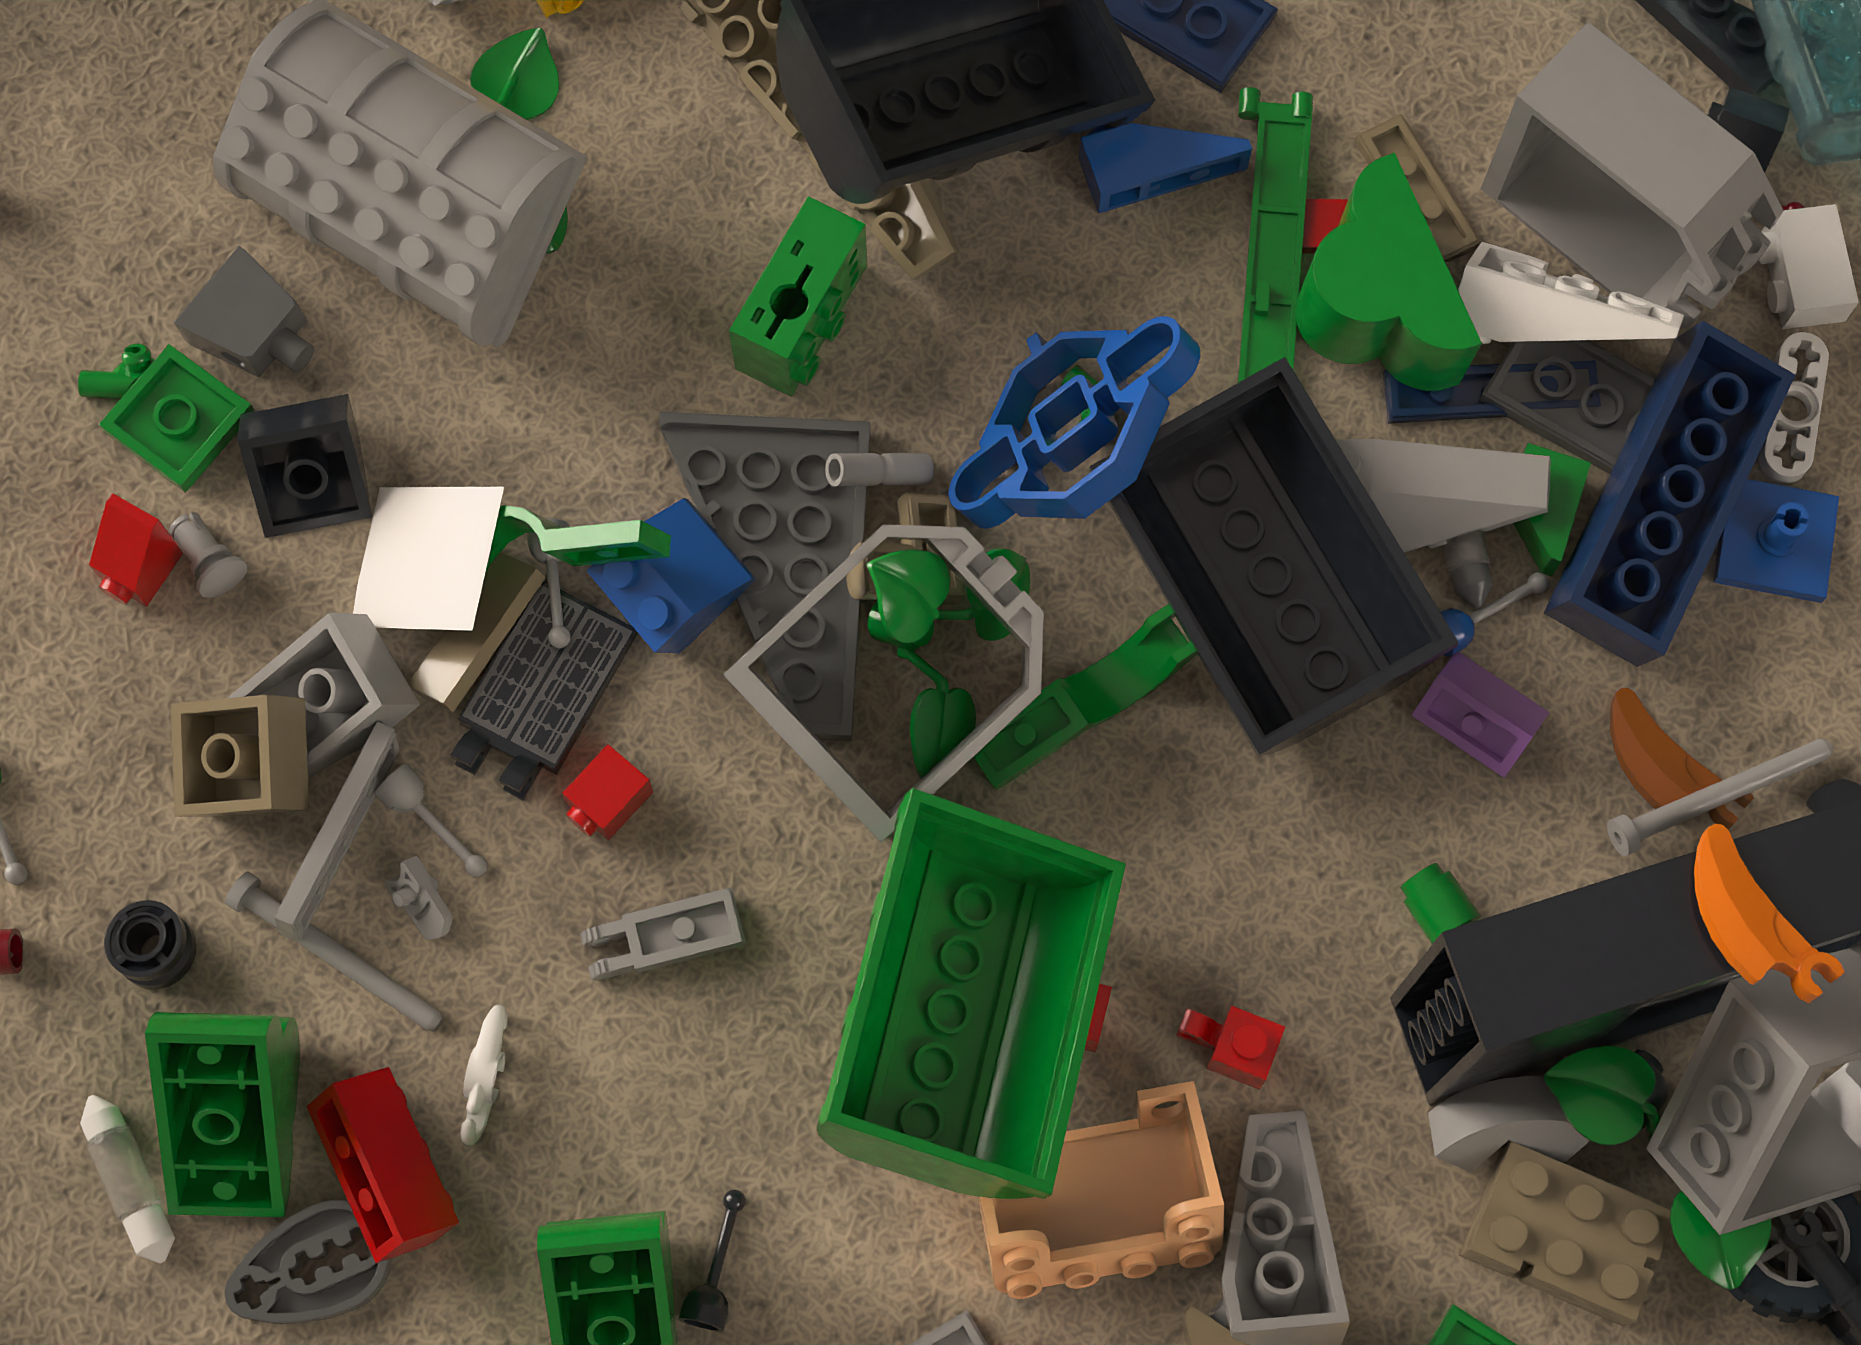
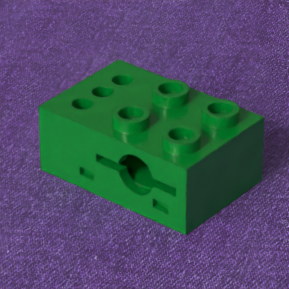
[729,196,868,397]

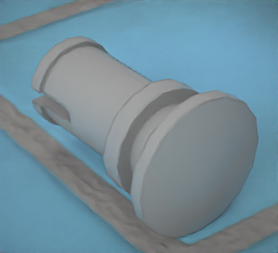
[169,512,247,598]

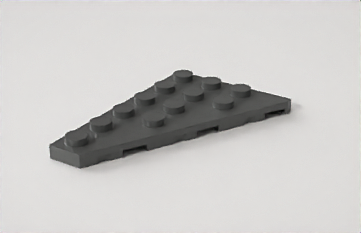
[659,412,871,741]

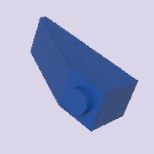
[1078,123,1252,214]

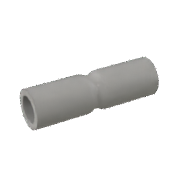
[825,453,934,486]

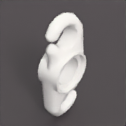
[461,1004,508,1146]

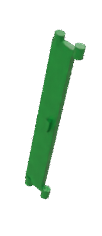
[1238,87,1313,383]

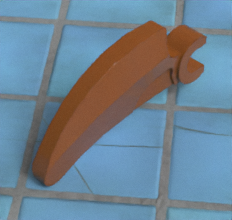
[1610,688,1754,830]

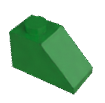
[1513,443,1591,577]

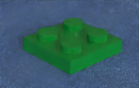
[98,344,255,493]

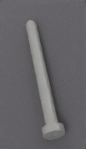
[1607,739,1834,856]
[225,871,444,1031]

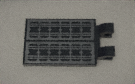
[450,581,638,801]

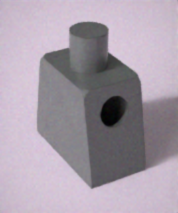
[174,246,314,377]

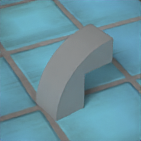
[1428,1076,1590,1173]

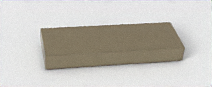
[1354,113,1481,264]
[408,552,546,712]

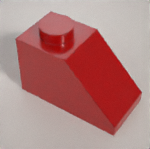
[89,493,183,607]

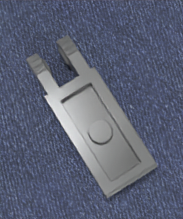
[580,888,746,981]

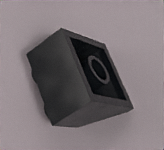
[238,394,372,538]

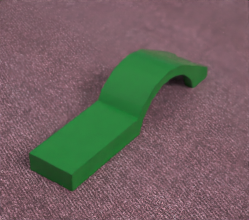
[485,505,671,573]
[973,604,1197,790]

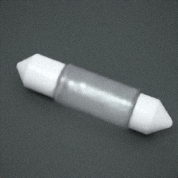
[80,1095,175,1264]

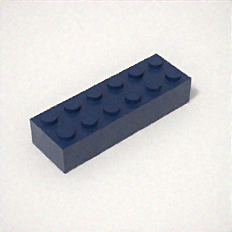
[1544,321,1796,667]

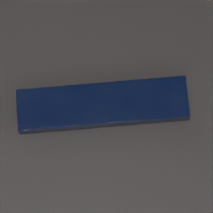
[1383,360,1601,424]

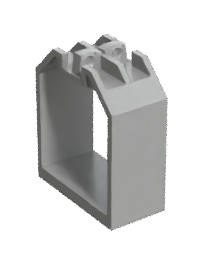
[1480,21,1784,329]
[723,524,1044,843]
[1646,945,1861,1235]

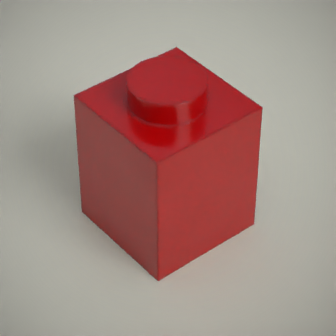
[562,744,654,841]

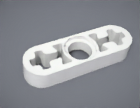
[1759,332,1829,484]

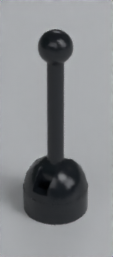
[678,1189,746,1332]

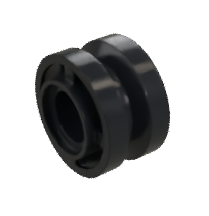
[104,900,196,990]

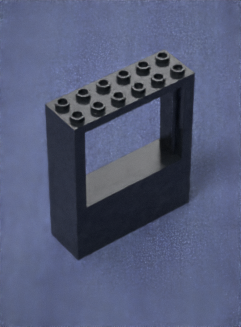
[1390,798,1861,1105]

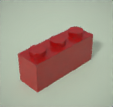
[306,1067,459,1264]

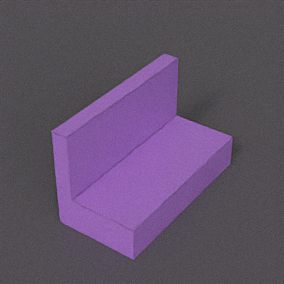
[1411,652,1550,778]

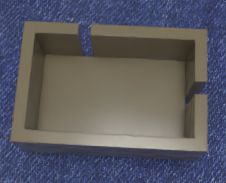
[1459,1142,1671,1326]

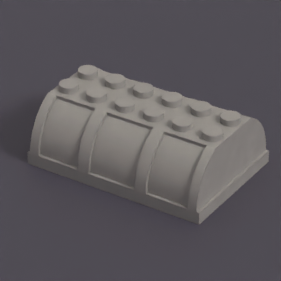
[213,0,587,347]

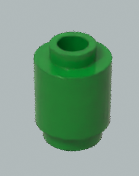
[1400,863,1481,944]

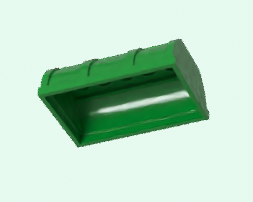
[816,788,1126,1199]

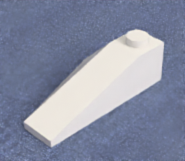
[1458,242,1684,344]

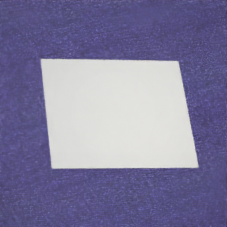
[353,487,504,631]

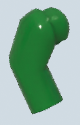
[78,344,154,399]

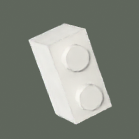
[1759,204,1859,329]

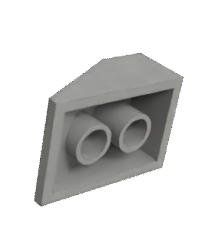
[228,613,420,778]

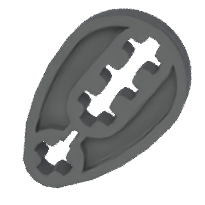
[224,1200,392,1324]

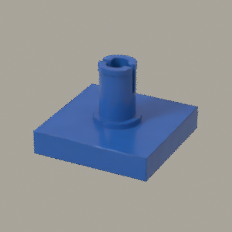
[1713,479,1839,603]

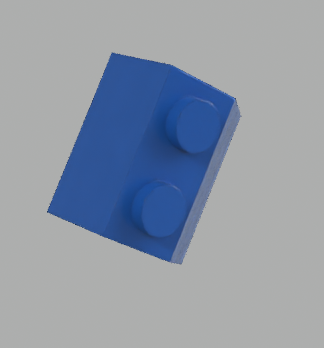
[586,498,756,653]

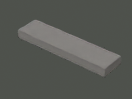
[274,722,399,942]

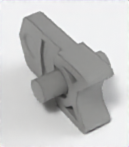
[384,856,453,940]

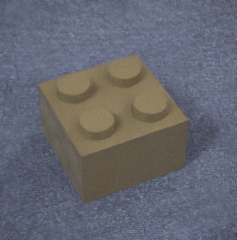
[171,695,309,818]

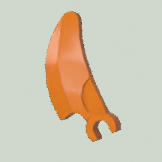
[1694,824,1845,1004]

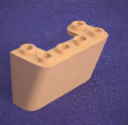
[978,1081,1224,1299]

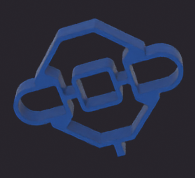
[949,316,1200,529]

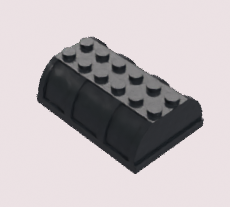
[776,0,1155,204]
[1090,357,1459,758]

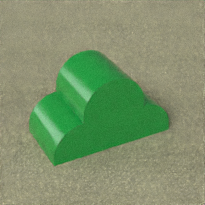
[1295,153,1482,391]
[145,1012,300,1217]
[537,1211,678,1345]

